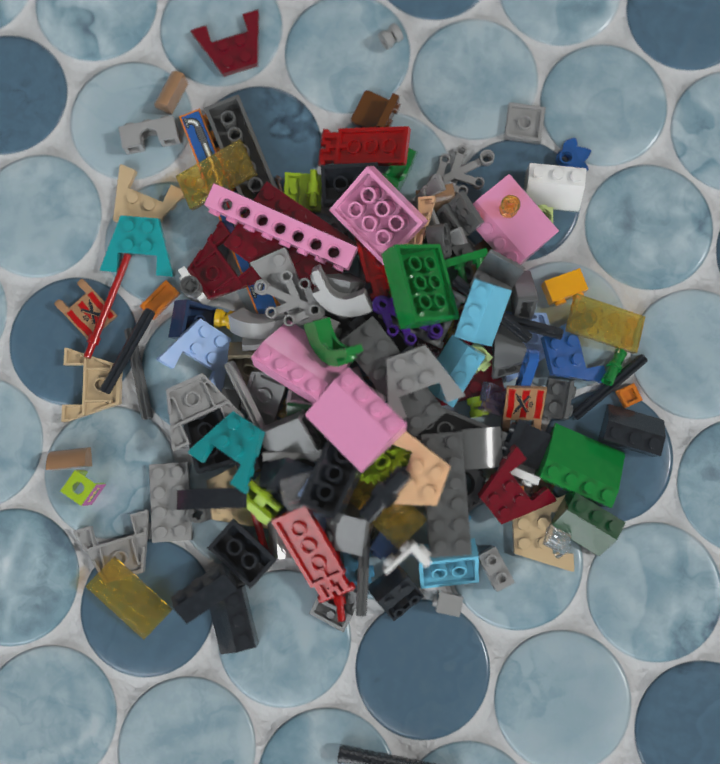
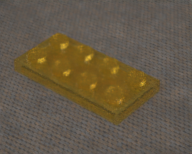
[176,139,257,210]
[565,294,645,354]
[349,479,427,549]
[85,556,172,640]

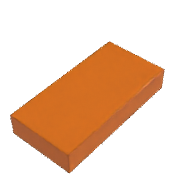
[140,280,181,320]

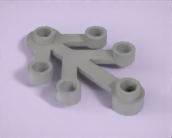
[428,145,495,195]
[254,270,325,327]

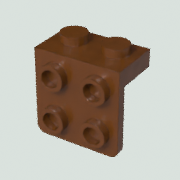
[351,90,401,128]

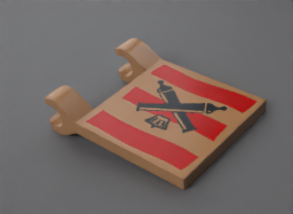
[54,279,118,339]
[501,385,547,432]

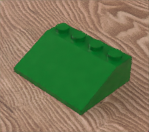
[381,244,460,329]
[534,423,626,508]

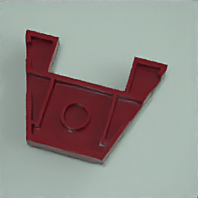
[191,9,260,77]
[187,221,261,300]
[478,444,557,525]

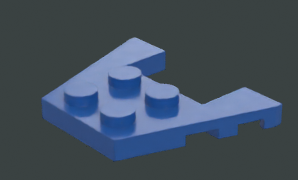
[540,310,606,383]

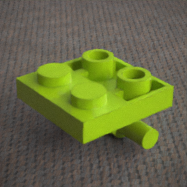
[284,169,322,213]
[245,480,285,525]

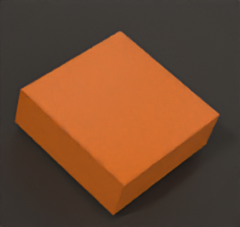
[615,383,643,408]

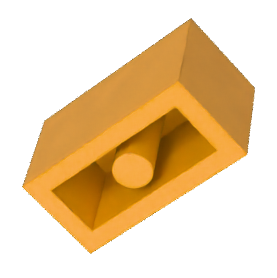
[541,268,588,307]

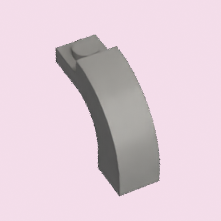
[310,264,372,317]
[228,307,293,340]

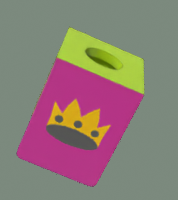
[60,470,106,506]

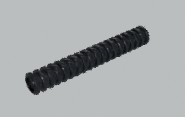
[337,745,430,764]

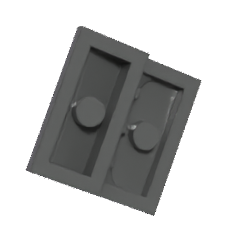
[436,191,484,246]
[461,426,503,470]
[309,589,357,632]

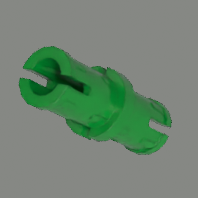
[601,348,627,386]

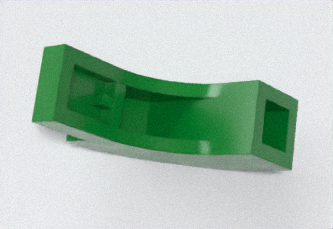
[382,148,418,192]
[303,317,364,367]

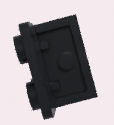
[502,419,551,470]

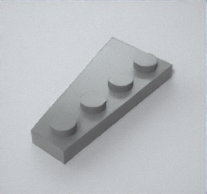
[250,247,314,327]

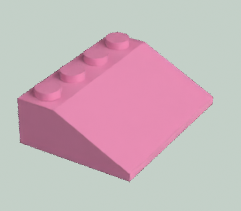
[329,166,428,265]
[473,174,559,265]
[251,320,352,404]
[305,367,407,473]

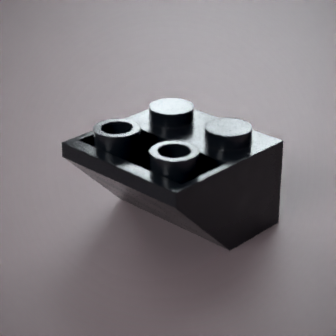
[368,564,425,621]

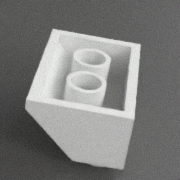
[524,163,587,212]

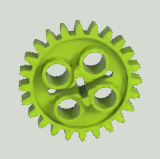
[360,444,412,485]

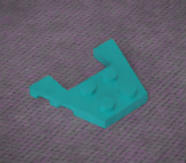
[100,215,174,277]
[188,411,265,494]

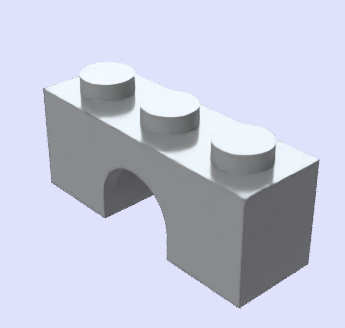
[119,115,181,155]

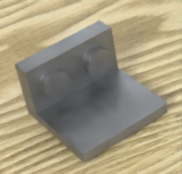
[470,250,525,290]

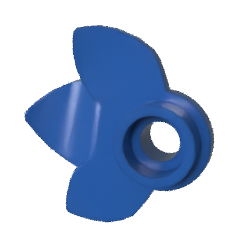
[556,138,591,171]

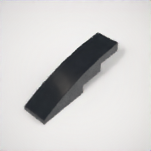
[177,488,247,510]

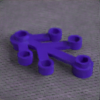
[372,295,443,346]

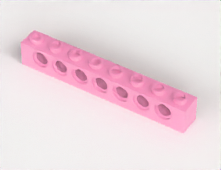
[204,184,358,272]

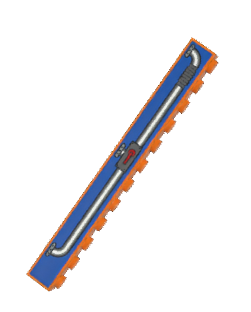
[179,108,281,314]

